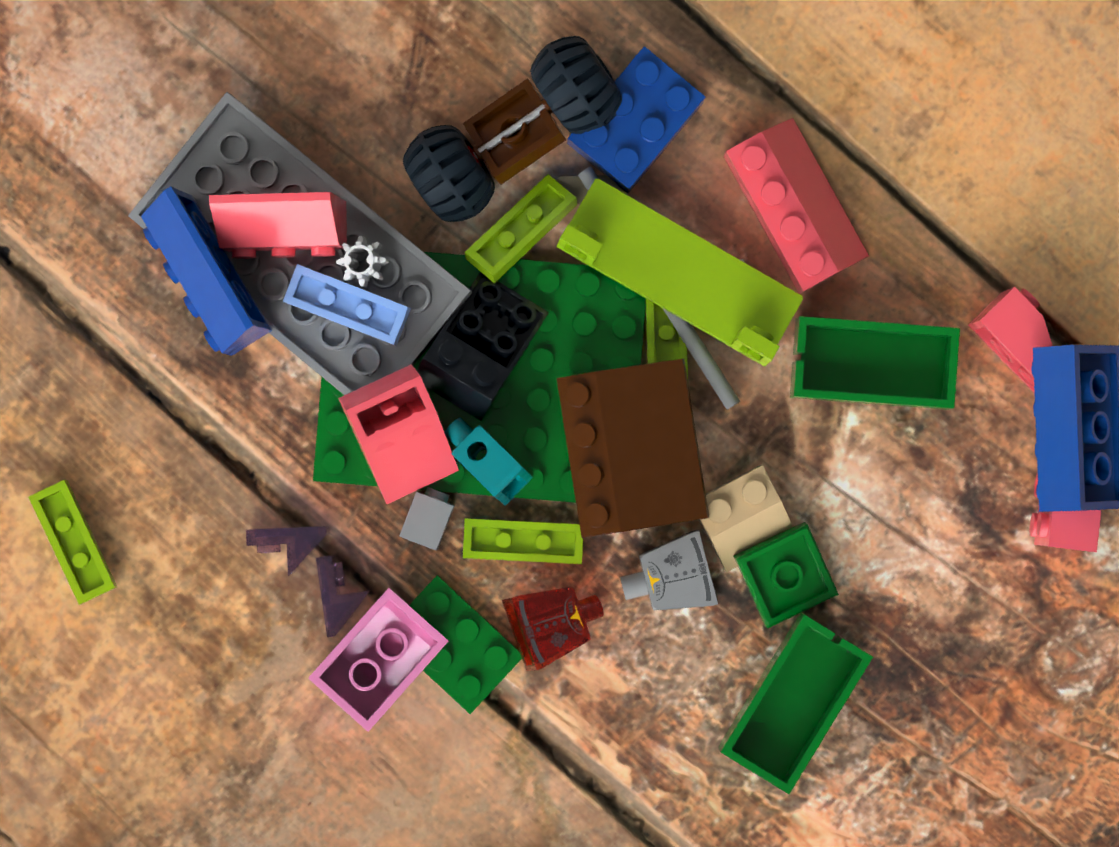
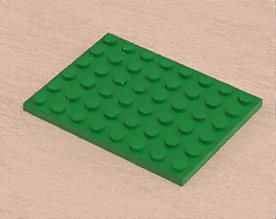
[313,252,646,503]

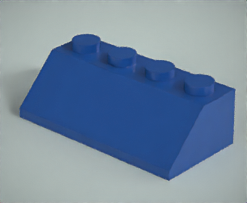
[141,186,272,356]
[1032,345,1119,512]

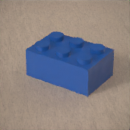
[567,46,706,194]

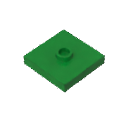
[733,522,839,629]

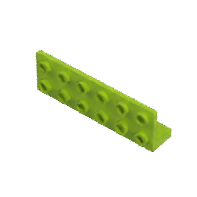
[556,179,803,367]

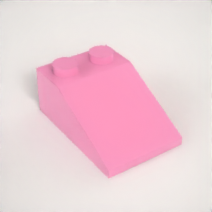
[308,588,448,732]

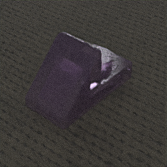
[246,526,330,576]
[316,555,371,637]

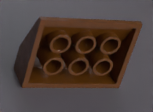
[557,359,709,538]

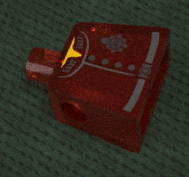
[502,587,604,671]

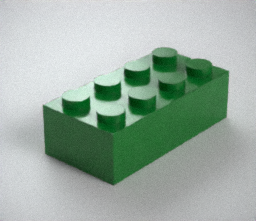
[790,316,960,410]
[718,613,873,794]

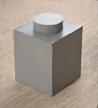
[399,487,455,551]

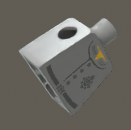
[620,530,718,610]

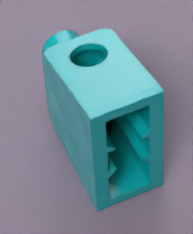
[444,417,533,506]

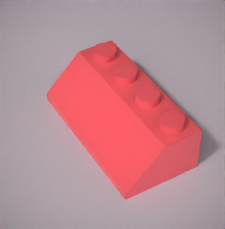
[723,118,869,294]

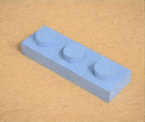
[283,264,411,346]

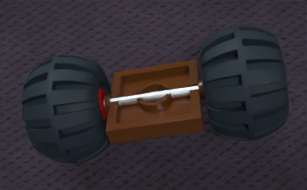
[403,36,622,222]

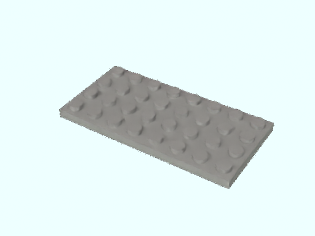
[128,92,472,395]

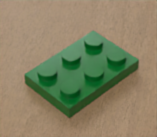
[409,575,524,714]

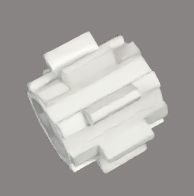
[336,236,389,288]

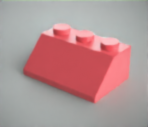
[209,192,347,259]

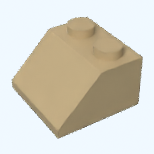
[699,465,793,572]

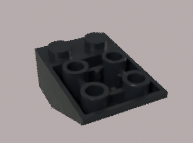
[417,272,549,421]

